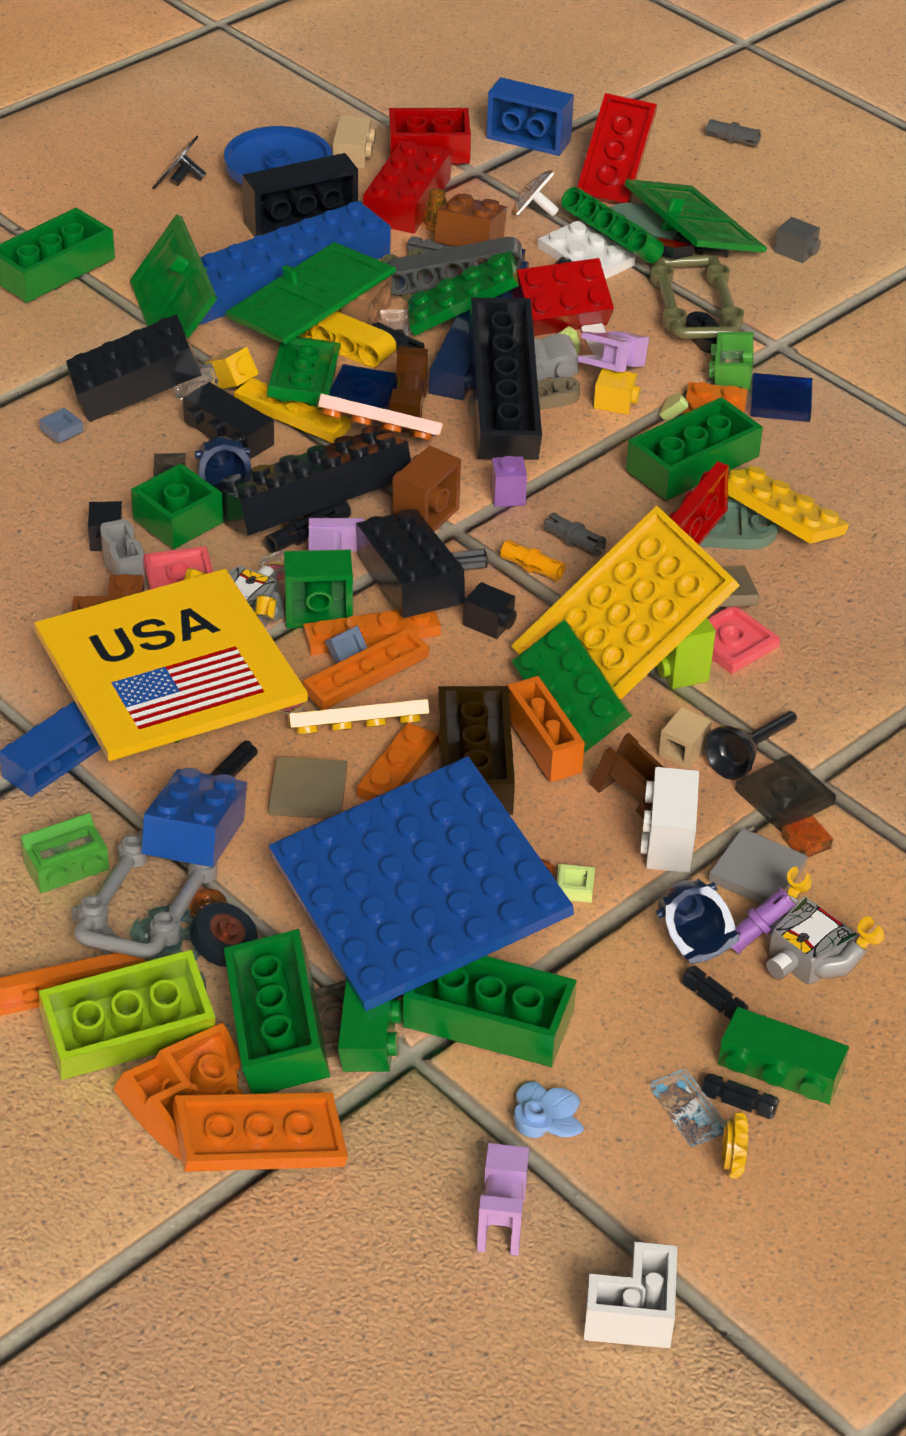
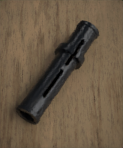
[265,501,351,554]

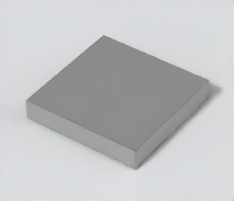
[709,828,808,904]

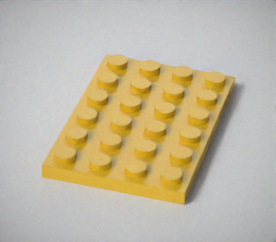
[511,505,740,699]

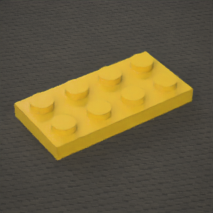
[728,466,849,544]

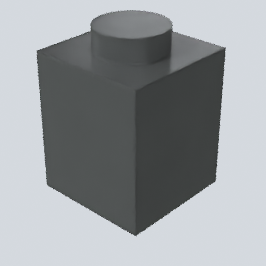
[774,217,821,263]

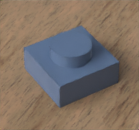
[39,408,83,444]
[325,626,367,664]

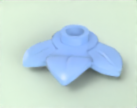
[513,1081,584,1138]

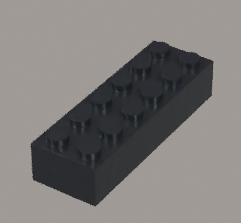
[469,297,542,460]
[212,426,411,536]

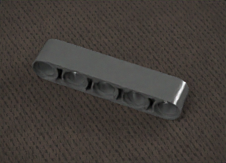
[387,237,522,295]

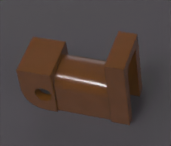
[390,347,428,418]
[589,733,665,819]

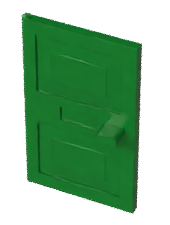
[624,179,767,253]
[130,214,218,339]
[225,242,396,345]

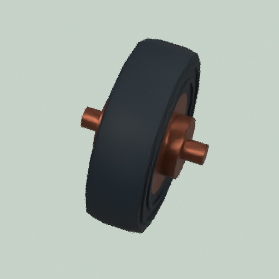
[190,902,258,967]

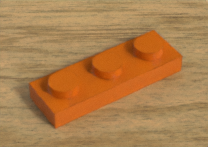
[357,722,438,801]

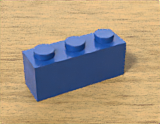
[0,701,101,797]

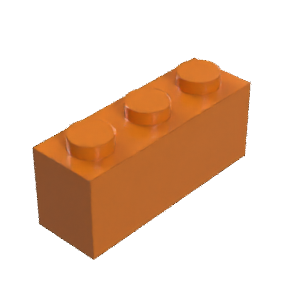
[507,676,585,782]

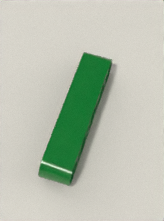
[561,187,664,263]

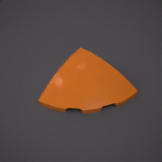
[113,1022,243,1161]

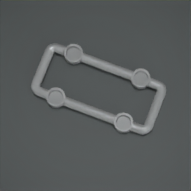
[74,830,218,959]

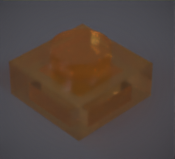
[781,816,833,857]

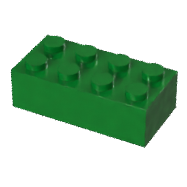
[0,207,115,303]
[626,397,763,501]
[224,929,331,1094]
[403,956,577,1067]

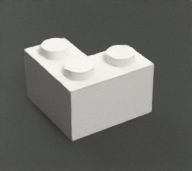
[640,767,699,873]
[584,1242,677,1348]

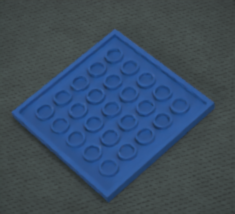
[268,757,574,1012]

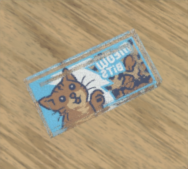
[651,1068,725,1147]

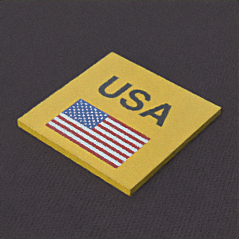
[34,568,308,761]

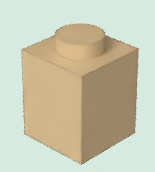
[658,707,712,769]

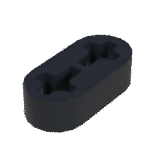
[685,311,719,354]

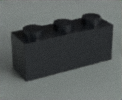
[183,382,274,459]

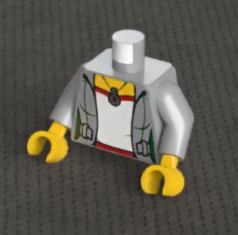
[184,566,284,628]
[766,866,884,984]

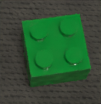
[131,463,223,550]
[284,549,353,628]

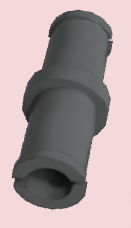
[706,119,761,146]
[544,513,606,556]

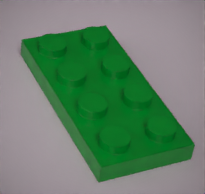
[408,250,519,336]
[267,337,341,406]
[512,619,632,753]

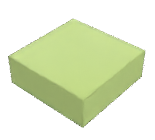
[557,864,595,903]

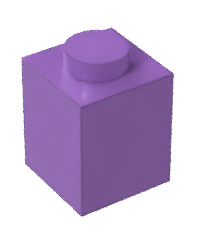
[490,456,527,507]

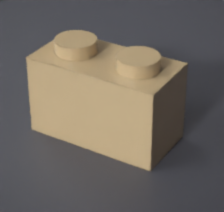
[333,115,376,168]

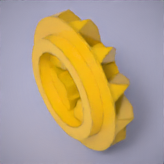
[722,1112,749,1179]

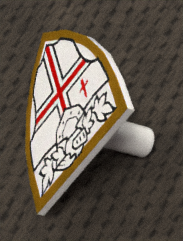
[513,170,559,217]

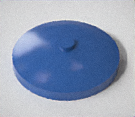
[224,126,332,185]

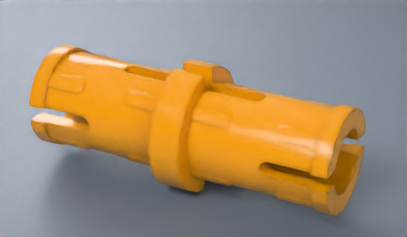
[500,539,566,582]

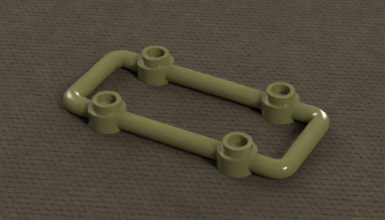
[650,255,744,339]

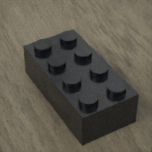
[242,153,358,237]
[66,314,202,422]
[356,509,465,618]

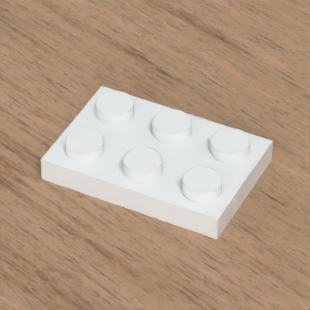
[538,220,636,279]

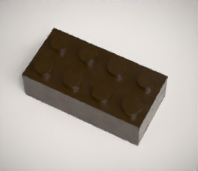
[437,686,515,815]

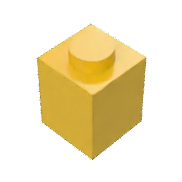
[205,346,259,389]
[594,368,641,415]

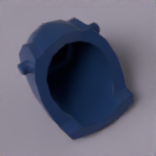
[195,436,252,485]
[655,878,739,964]

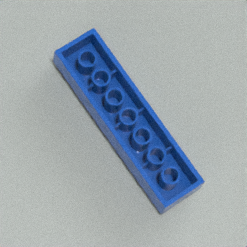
[199,201,391,325]

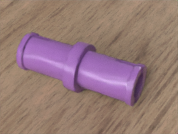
[732,887,796,954]

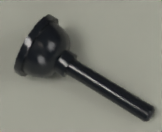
[705,710,797,780]

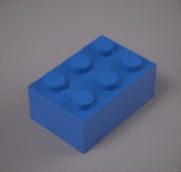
[487,77,574,156]
[142,768,247,867]

